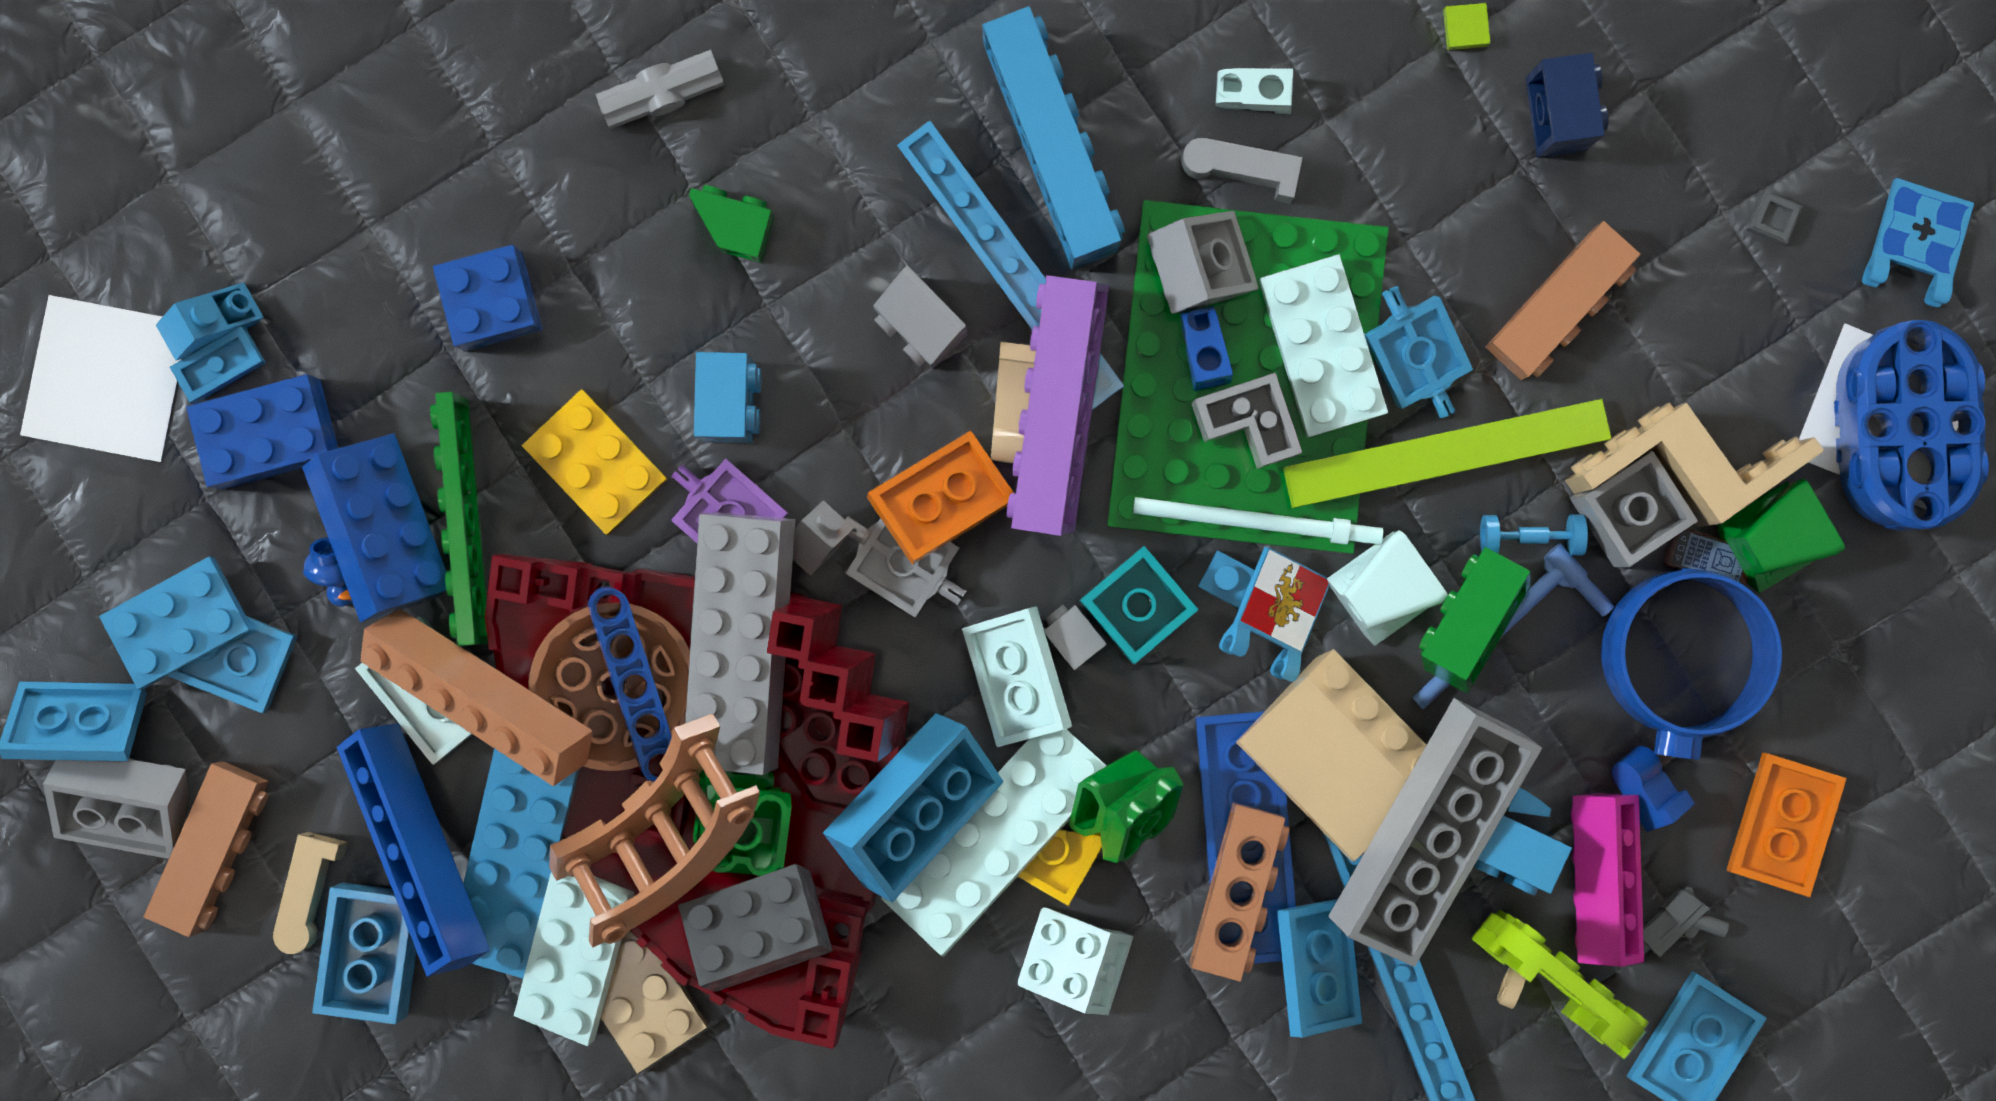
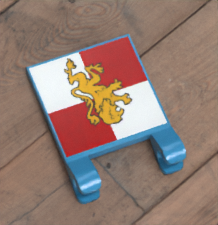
[1219,547,1330,682]

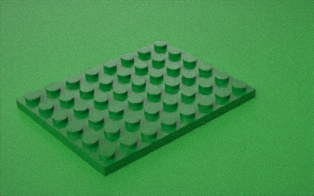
[1107,200,1389,554]

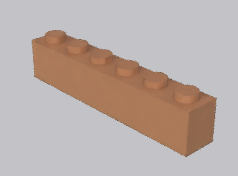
[360,608,593,787]

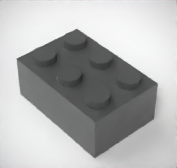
[678,864,833,992]

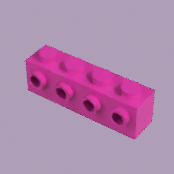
[1571,793,1644,967]

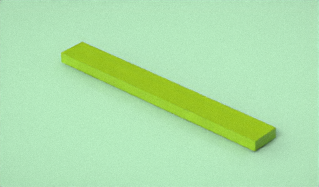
[1283,399,1611,508]

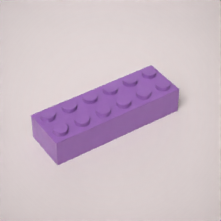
[1007,275,1110,536]

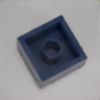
[1525,52,1609,158]

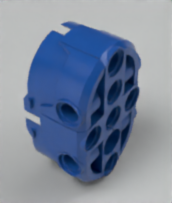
[1834,320,1989,531]

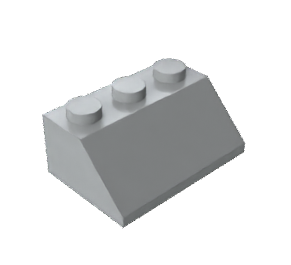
[43,758,189,859]

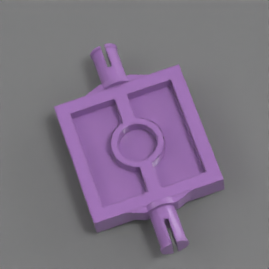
[671,458,789,543]

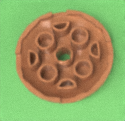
[528,603,690,771]

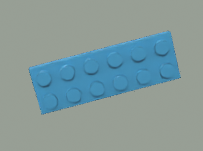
[463,748,580,979]

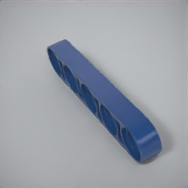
[588,586,672,782]

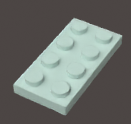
[1258,255,1388,438]
[514,872,635,1046]

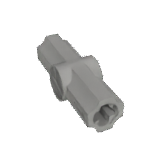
[596,50,725,129]

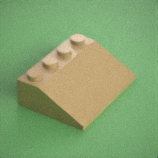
[1236,649,1426,862]

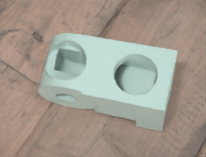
[1215,68,1293,114]

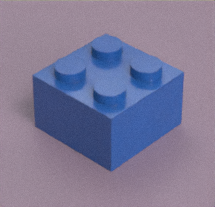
[433,244,543,352]

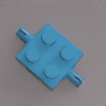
[1364,286,1473,418]

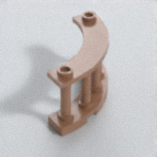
[549,713,760,948]

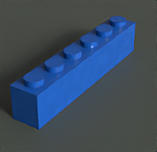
[336,723,490,977]

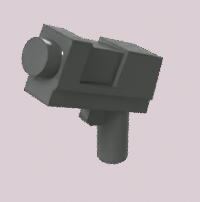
[1643,887,1729,957]

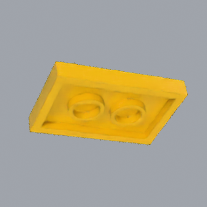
[521,389,668,536]

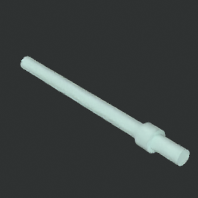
[1133,497,1383,545]

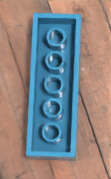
[982,6,1125,270]

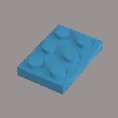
[99,556,253,690]
[168,616,298,713]
[0,681,147,761]
[1277,899,1362,1038]
[1626,971,1767,1101]

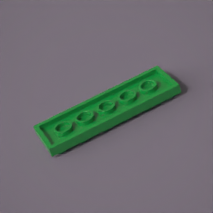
[430,392,488,646]

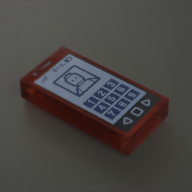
[1663,528,1748,586]

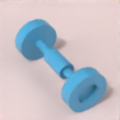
[1480,514,1588,556]

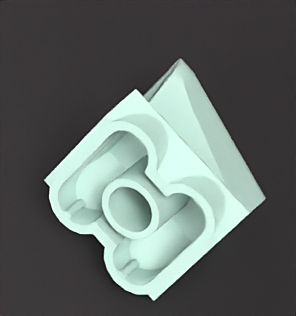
[1327,530,1448,646]

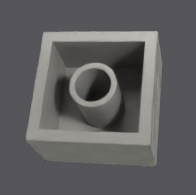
[1570,451,1698,567]

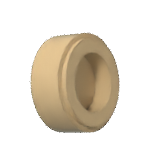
[1497,967,1526,1009]

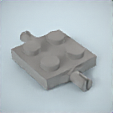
[845,516,967,618]

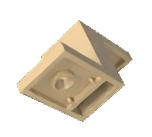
[1565,402,1824,527]

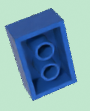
[186,374,338,490]

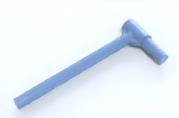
[1412,543,1614,710]

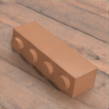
[1485,221,1640,380]
[143,761,269,937]

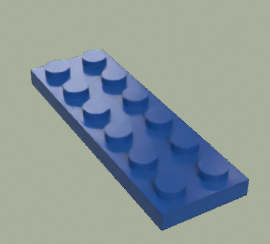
[1195,711,1296,964]

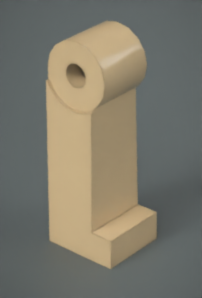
[991,342,1036,463]
[273,832,348,954]

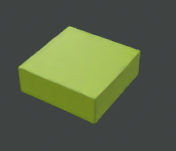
[1443,3,1490,50]

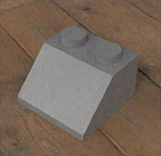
[1147,211,1259,314]
[873,265,967,369]

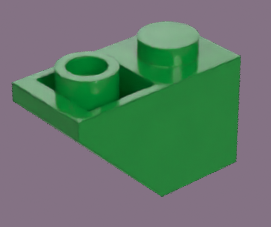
[689,185,775,264]

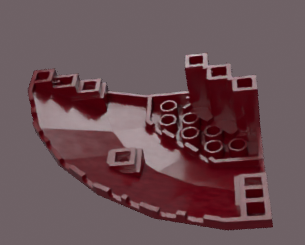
[484,554,910,1049]

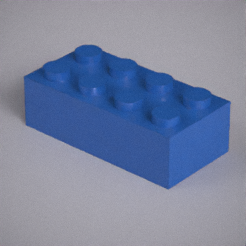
[302,433,447,623]

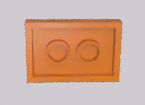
[867,431,1014,565]
[1726,752,1847,897]

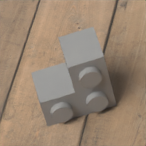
[1192,373,1302,469]

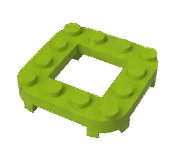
[1471,909,1649,1060]

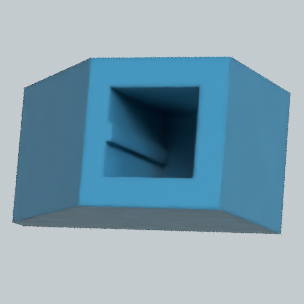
[156,282,264,361]

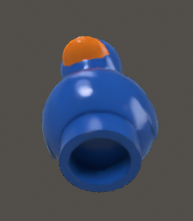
[303,537,352,607]

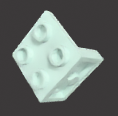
[1018,907,1134,1015]

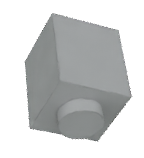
[793,500,854,576]
[1044,604,1106,670]

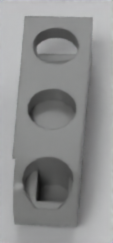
[1181,138,1303,204]

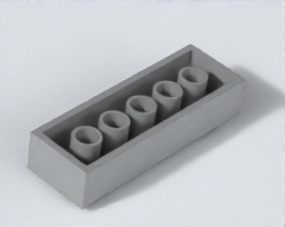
[685,512,795,775]
[1328,698,1542,967]

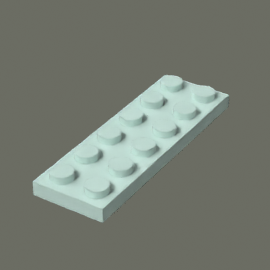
[881,729,1106,957]

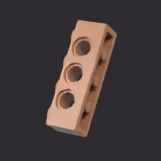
[1189,802,1289,982]

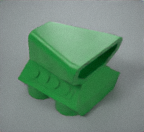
[1718,479,1845,593]
[1069,750,1184,863]
[693,785,791,876]

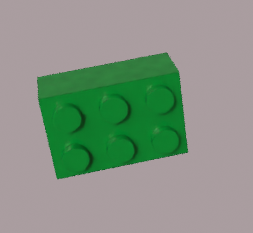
[1419,547,1530,694]

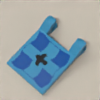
[1862,178,1974,308]

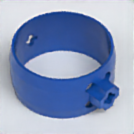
[1601,568,1782,760]

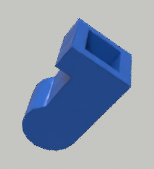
[1180,306,1233,391]
[1612,746,1695,832]

